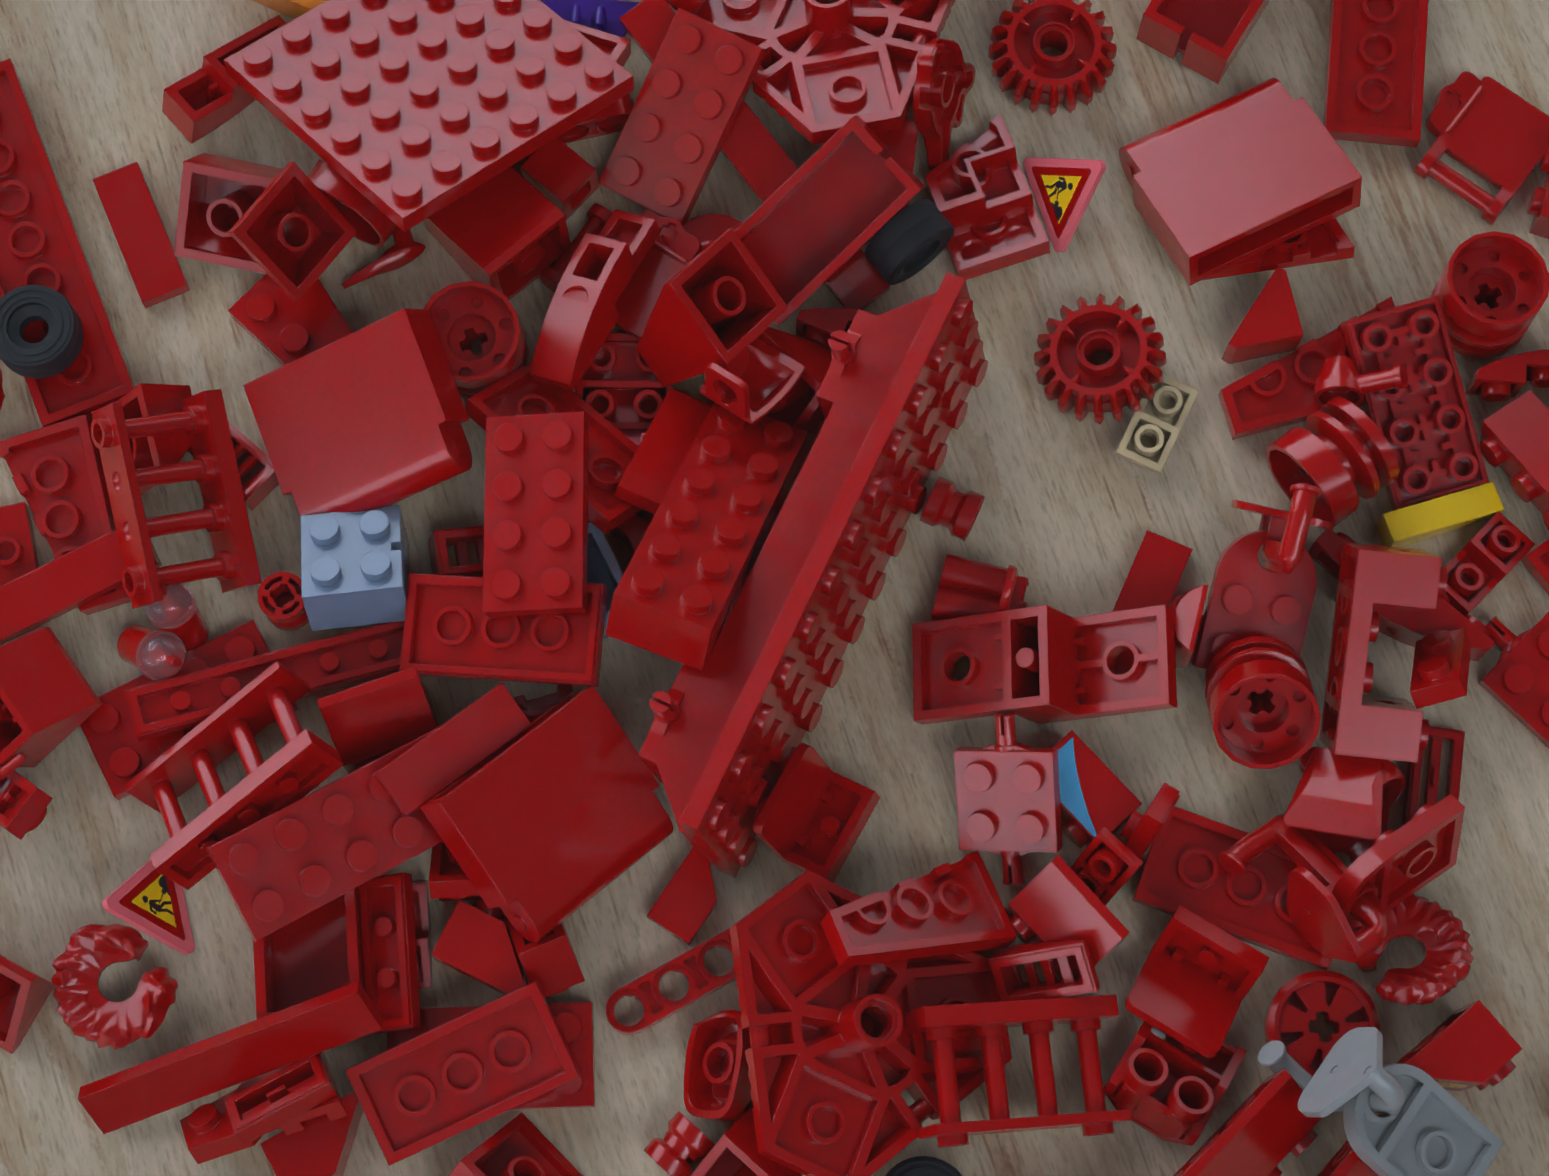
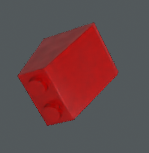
[424,167,571,301]
[636,227,788,388]

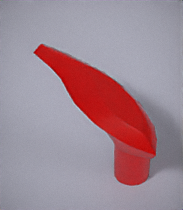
[341,226,426,289]

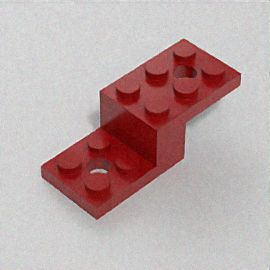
[912,604,1177,725]

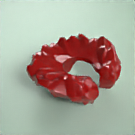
[1352,893,1474,1005]
[51,924,178,1050]

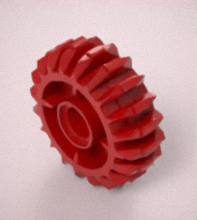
[988,0,1117,116]
[1034,293,1167,425]

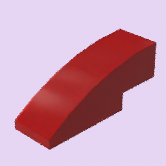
[162,15,287,144]

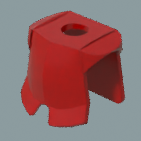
[1284,747,1405,864]

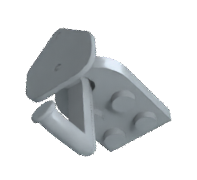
[1258,1027,1504,1176]

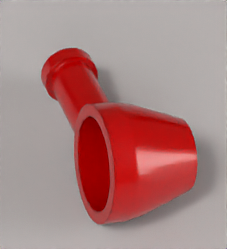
[1314,356,1408,407]

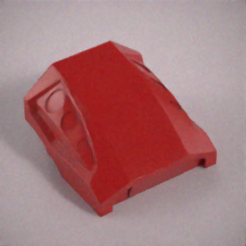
[1103,1020,1247,1146]

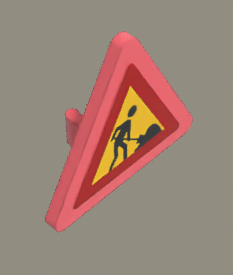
[1023,157,1106,252]
[102,859,195,955]

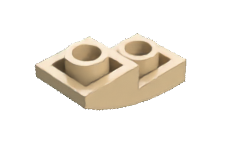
[1115,375,1199,474]

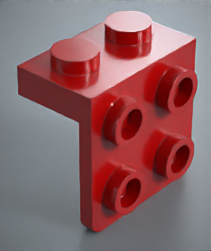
[753,743,880,883]
[1125,905,1270,1058]

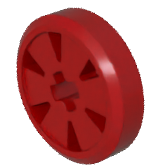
[1264,970,1381,1076]

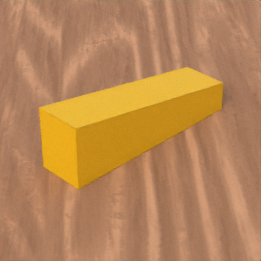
[1375,482,1505,548]

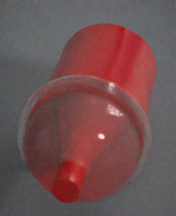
[146,582,209,653]
[117,625,185,681]

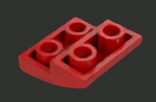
[576,333,675,430]

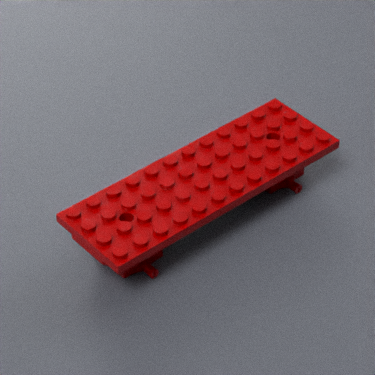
[638,272,988,878]

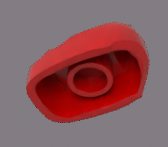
[684,1009,751,1122]

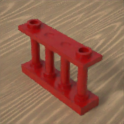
[90,389,262,609]
[124,661,344,890]
[905,994,1132,1148]

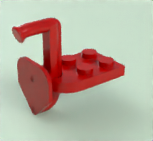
[1192,483,1335,669]
[1218,794,1465,963]

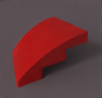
[925,115,1050,280]

